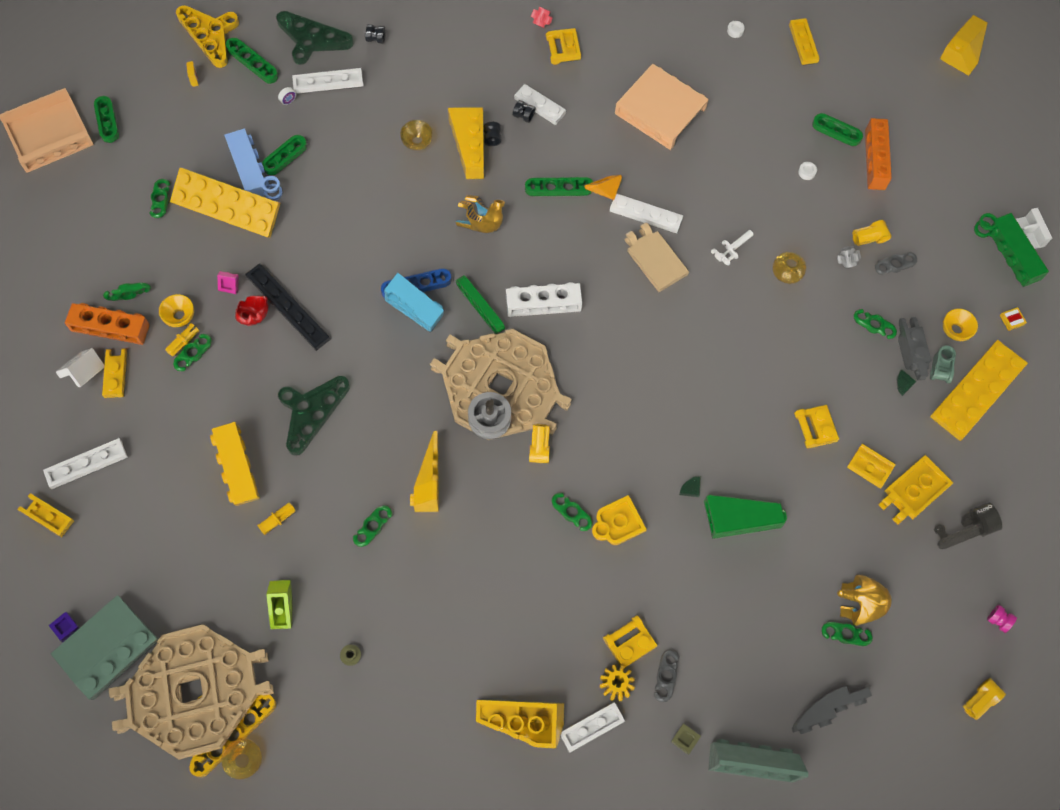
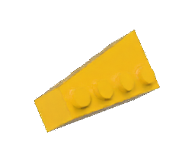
[448,107,484,179]
[210,422,260,506]

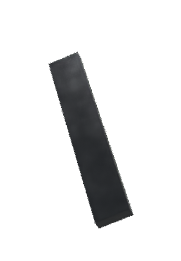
[245,263,331,351]

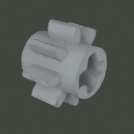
[837,246,861,268]

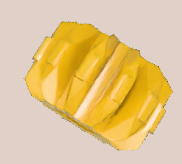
[599,665,635,701]

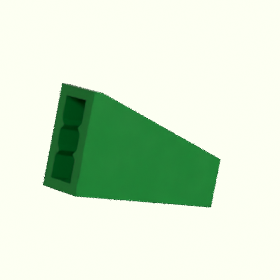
[704,495,787,539]

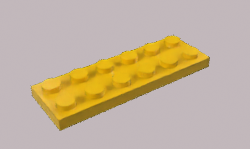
[170,167,281,237]
[930,340,1028,441]

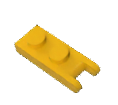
[102,348,127,398]
[17,493,74,538]

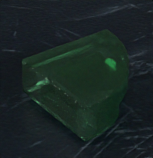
[896,370,916,396]
[679,477,701,497]

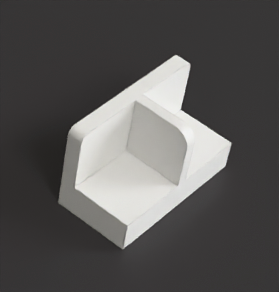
[1016,208,1052,249]
[56,348,104,387]

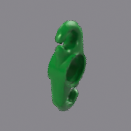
[149,179,170,218]
[103,282,151,301]
[854,309,897,339]
[173,334,212,372]
[551,493,593,531]
[353,505,392,547]
[821,622,873,646]

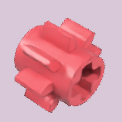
[531,6,553,28]

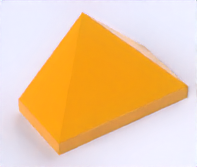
[585,175,622,200]

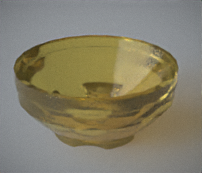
[400,120,432,150]
[772,252,806,284]
[221,738,262,779]

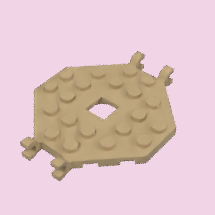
[430,329,572,440]
[109,624,274,760]

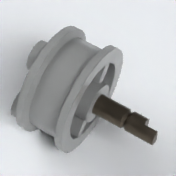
[468,392,511,439]

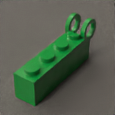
[974,213,1049,287]

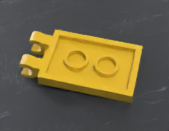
[878,455,953,525]

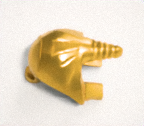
[455,195,505,233]
[837,575,892,626]

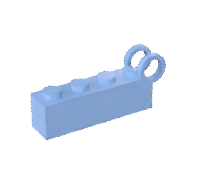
[224,128,283,201]

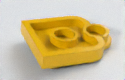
[592,495,647,545]

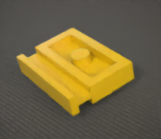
[847,444,896,489]

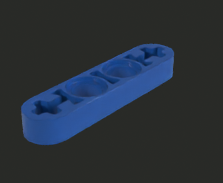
[381,269,451,298]

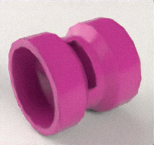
[987,605,1017,633]

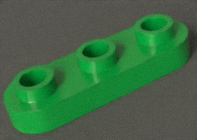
[94,96,119,143]
[812,113,863,146]
[262,135,307,175]

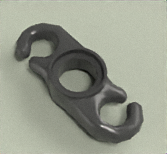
[875,252,917,275]
[654,651,679,702]

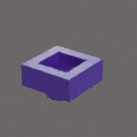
[48,612,80,642]

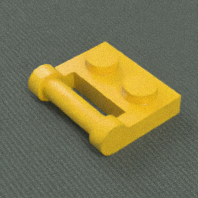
[545,28,581,65]
[794,405,839,449]
[603,615,658,669]

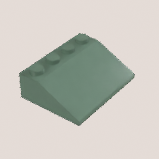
[51,595,158,700]
[708,739,808,783]

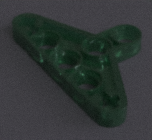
[276,11,353,65]
[278,376,350,456]

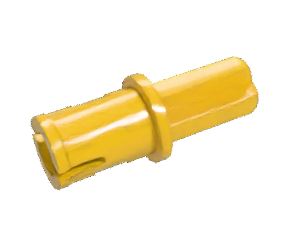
[165,323,200,356]
[257,503,296,535]

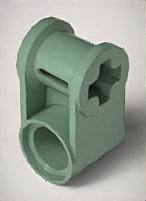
[930,345,956,384]

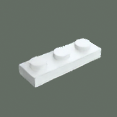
[514,84,566,125]
[560,702,625,753]

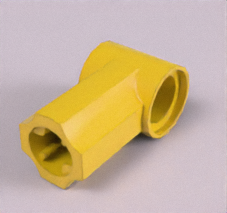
[852,220,892,246]
[529,424,550,463]
[963,678,1006,720]

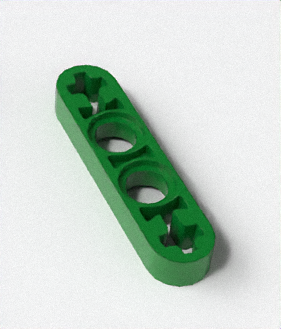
[226,38,278,84]
[525,177,593,196]
[455,275,505,334]

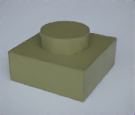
[671,723,701,755]

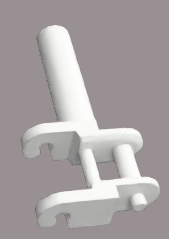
[711,230,753,266]

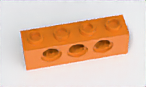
[865,118,891,190]
[65,303,150,345]

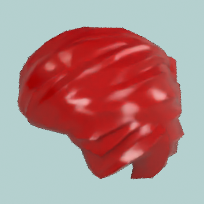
[235,295,268,326]

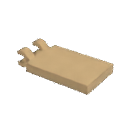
[625,222,689,292]

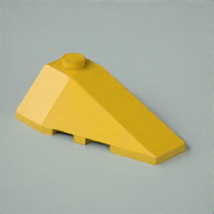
[940,15,988,76]
[410,431,439,512]
[476,700,564,748]

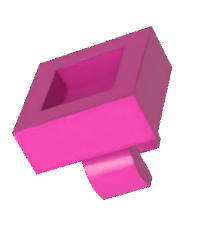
[217,271,238,294]

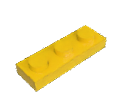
[789,18,820,65]

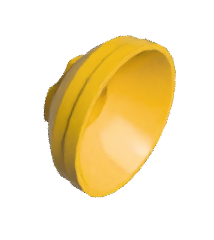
[159,294,194,327]
[943,309,978,341]

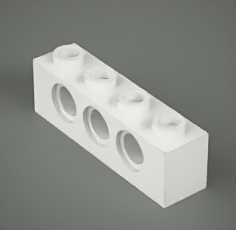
[506,282,582,317]

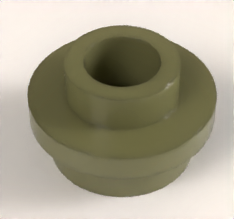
[340,644,361,666]

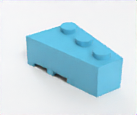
[384,273,444,332]

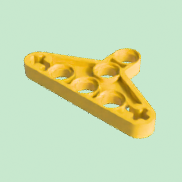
[176,5,239,68]
[189,695,276,778]

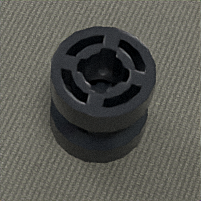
[365,24,386,44]
[512,100,536,123]
[483,121,501,146]

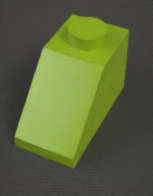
[266,580,292,629]

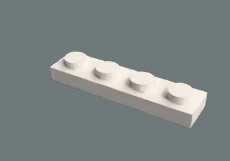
[292,68,363,93]
[610,193,683,234]
[43,438,128,489]

